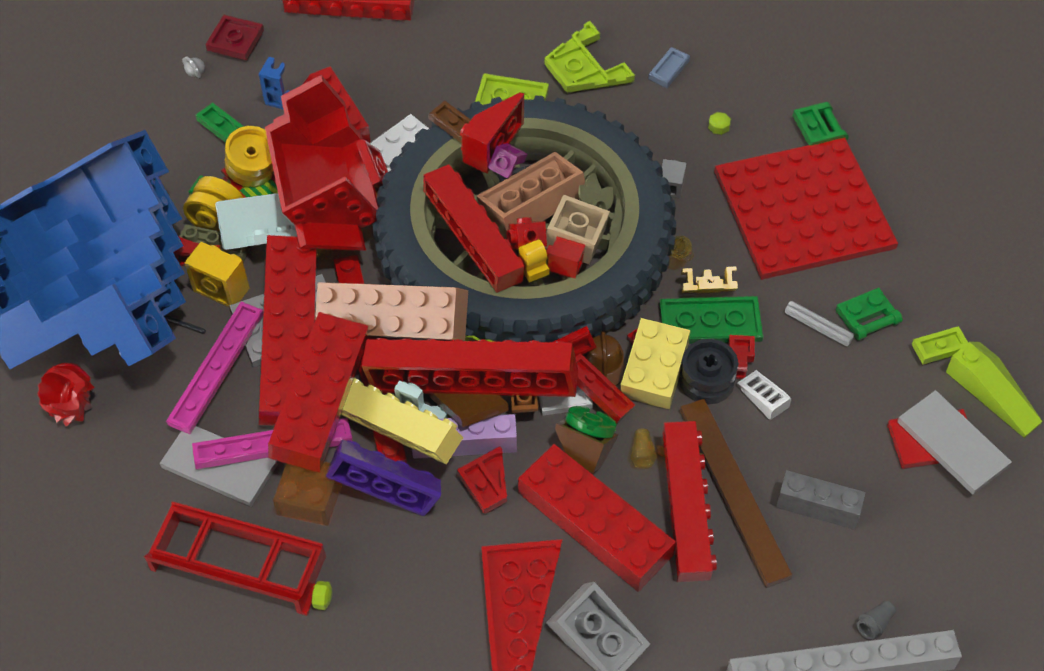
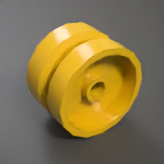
[225,126,274,187]
[183,176,244,231]

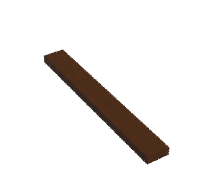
[680,399,792,588]

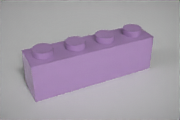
[412,414,517,458]

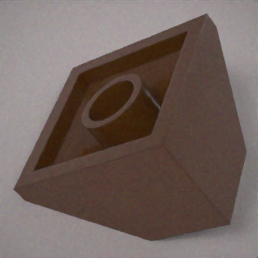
[555,419,619,473]

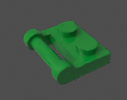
[793,102,849,146]
[836,288,903,341]

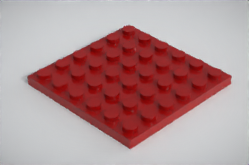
[714,137,898,280]

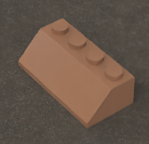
[476,152,585,239]

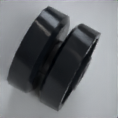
[679,339,739,405]

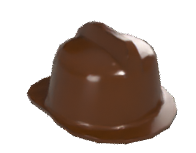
[583,331,625,386]

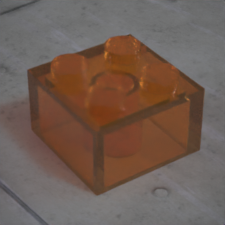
[273,462,342,526]

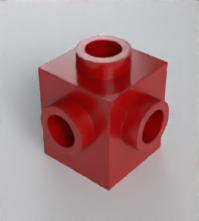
[507,217,547,249]

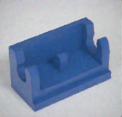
[259,57,289,110]

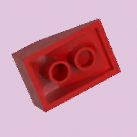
[460,92,524,174]

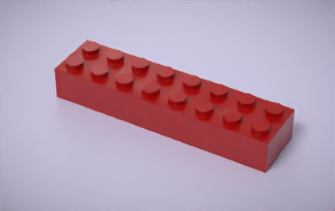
[259,235,316,426]
[362,338,578,397]

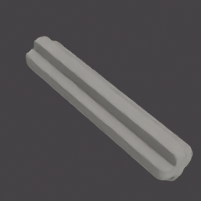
[785,301,854,346]

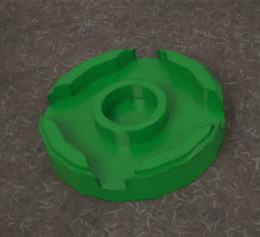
[565,406,617,438]

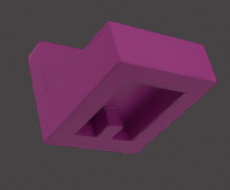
[488,143,527,178]

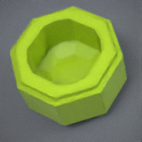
[708,112,731,135]
[312,581,332,610]

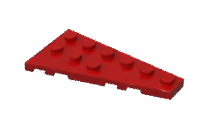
[481,539,562,671]

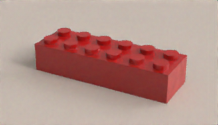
[268,312,368,473]
[518,444,676,592]

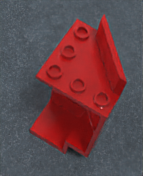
[265,75,379,251]

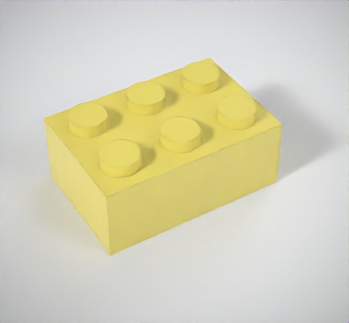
[621,318,690,410]

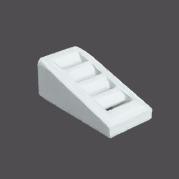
[737,370,791,420]

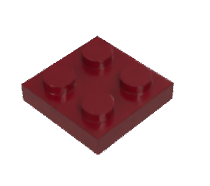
[205,14,264,61]

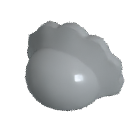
[182,56,205,78]

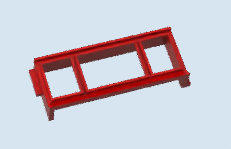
[144,501,326,616]

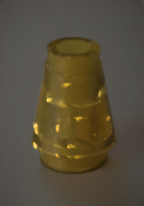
[670,236,694,262]
[631,428,657,468]

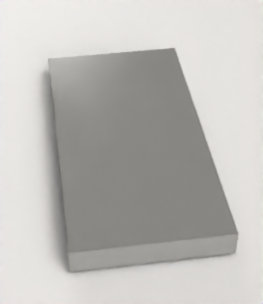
[897,390,1012,495]
[160,426,278,507]

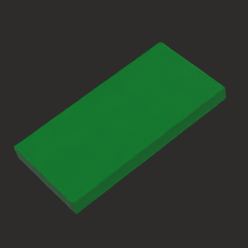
[659,296,763,344]

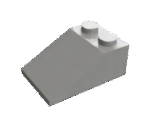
[546,582,650,671]

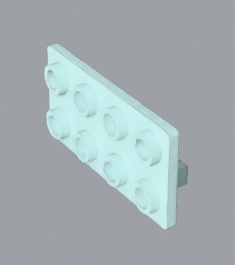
[215,193,297,250]

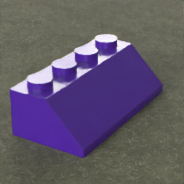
[326,439,441,516]

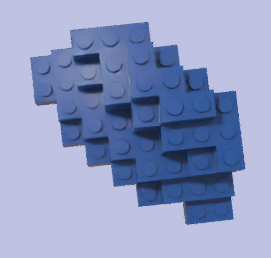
[0,130,186,369]

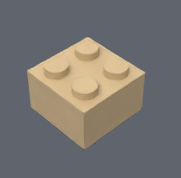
[545,195,610,265]

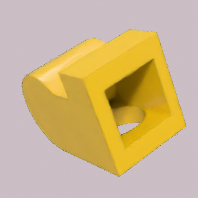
[519,239,549,283]

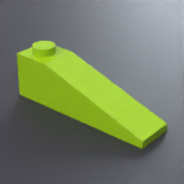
[946,342,1042,438]

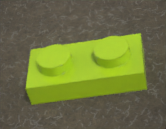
[912,326,968,365]

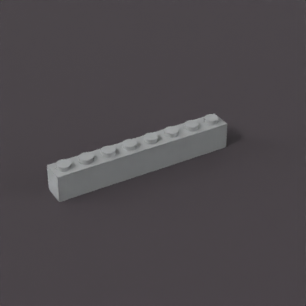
[727,630,962,671]

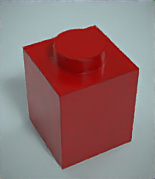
[546,236,586,279]

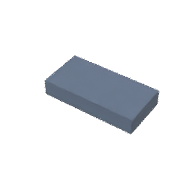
[648,47,690,88]

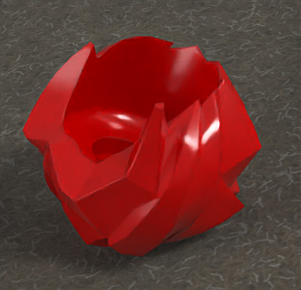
[37,363,95,426]

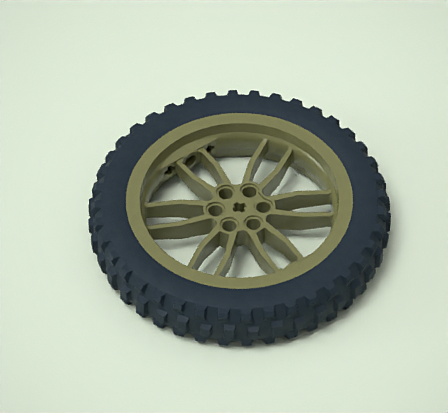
[373,95,676,342]

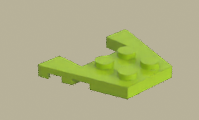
[544,21,635,92]

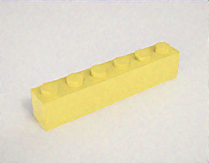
[341,378,463,465]

